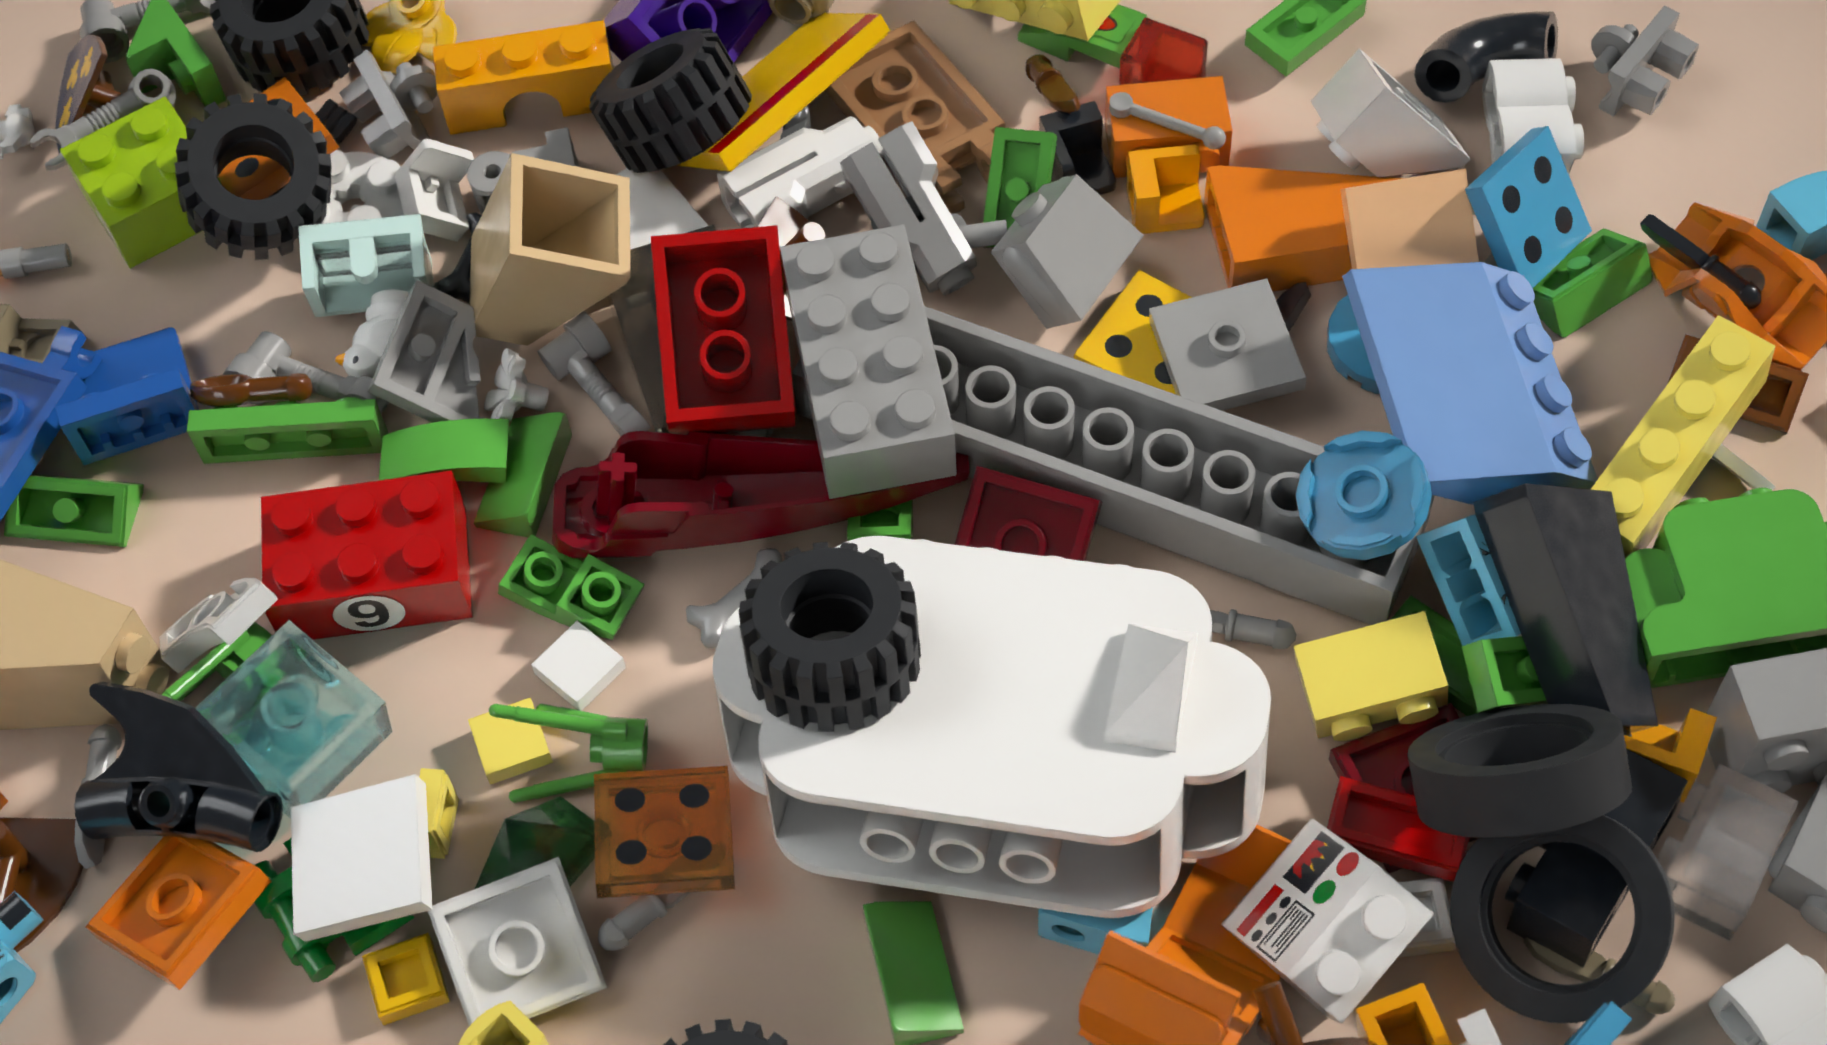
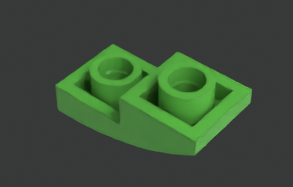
[379,418,509,483]
[498,534,644,640]

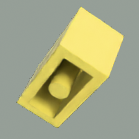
[1294,611,1448,741]

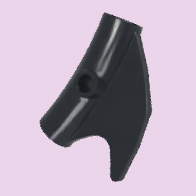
[74,682,283,852]

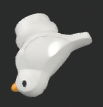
[335,289,409,378]

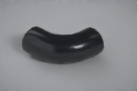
[1414,12,1558,103]

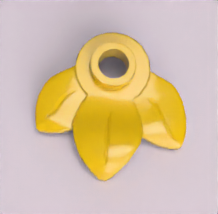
[361,0,457,74]

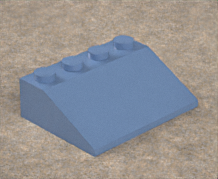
[1342,262,1598,505]

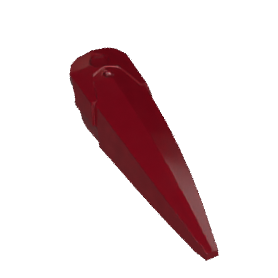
[552,431,970,558]

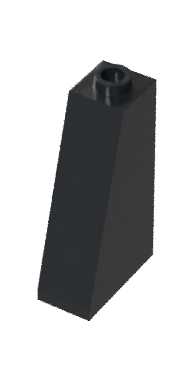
[1473,483,1659,737]

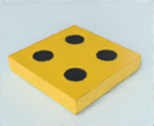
[1074,270,1192,394]

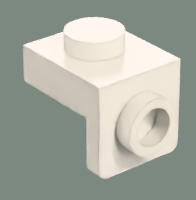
[395,139,474,242]

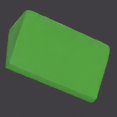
[1533,228,1653,337]
[474,412,572,538]
[4,474,144,547]
[863,901,964,1045]

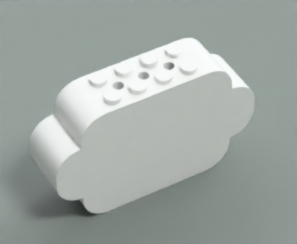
[712,536,1271,918]

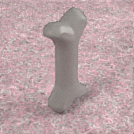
[686,548,782,648]

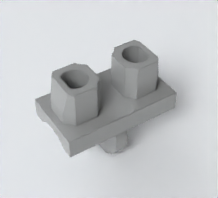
[1591,5,1699,116]
[339,50,438,159]

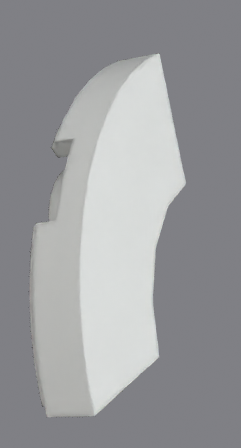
[159,578,278,674]

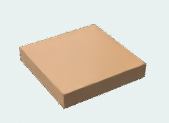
[1340,168,1479,269]

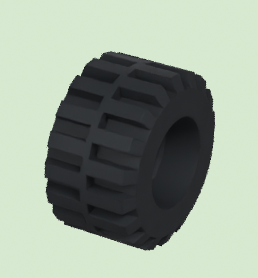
[210,0,369,96]
[589,28,752,173]
[175,93,332,260]
[738,542,921,732]

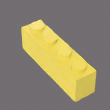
[1591,315,1776,558]

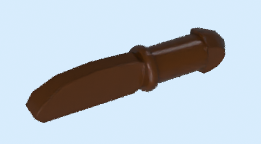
[1025,54,1081,113]

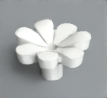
[484,348,549,422]

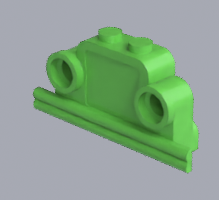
[1625,488,1827,688]

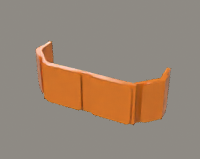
[1078,825,1292,1045]

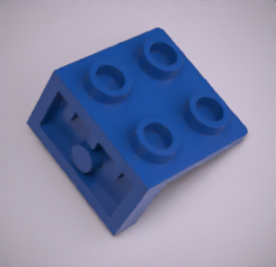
[55,327,199,466]

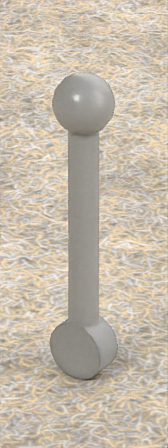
[1109,92,1226,150]

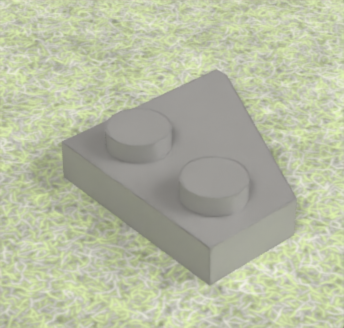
[367,280,485,423]

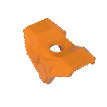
[1648,202,1827,371]

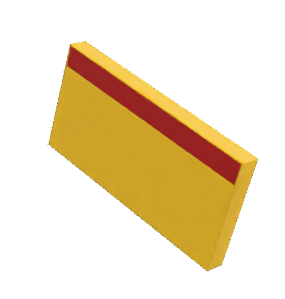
[675,13,890,172]

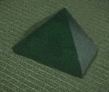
[475,796,613,889]

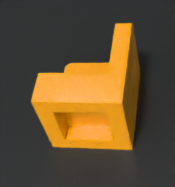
[1126,145,1205,234]
[1624,708,1717,803]

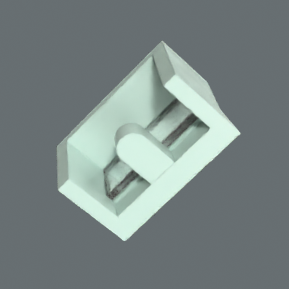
[298,214,434,317]

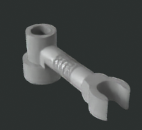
[80,0,215,63]
[30,69,176,170]
[537,311,651,436]
[222,331,389,414]

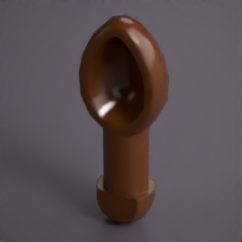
[189,373,313,407]

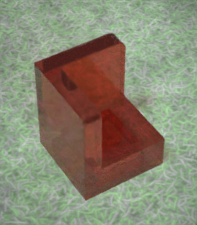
[1119,17,1208,85]

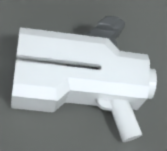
[717,106,899,228]

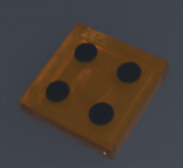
[594,765,735,898]

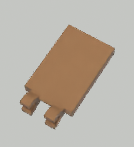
[824,20,1005,214]

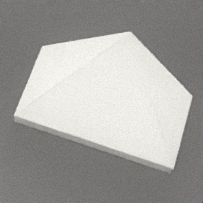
[1105,623,1197,752]

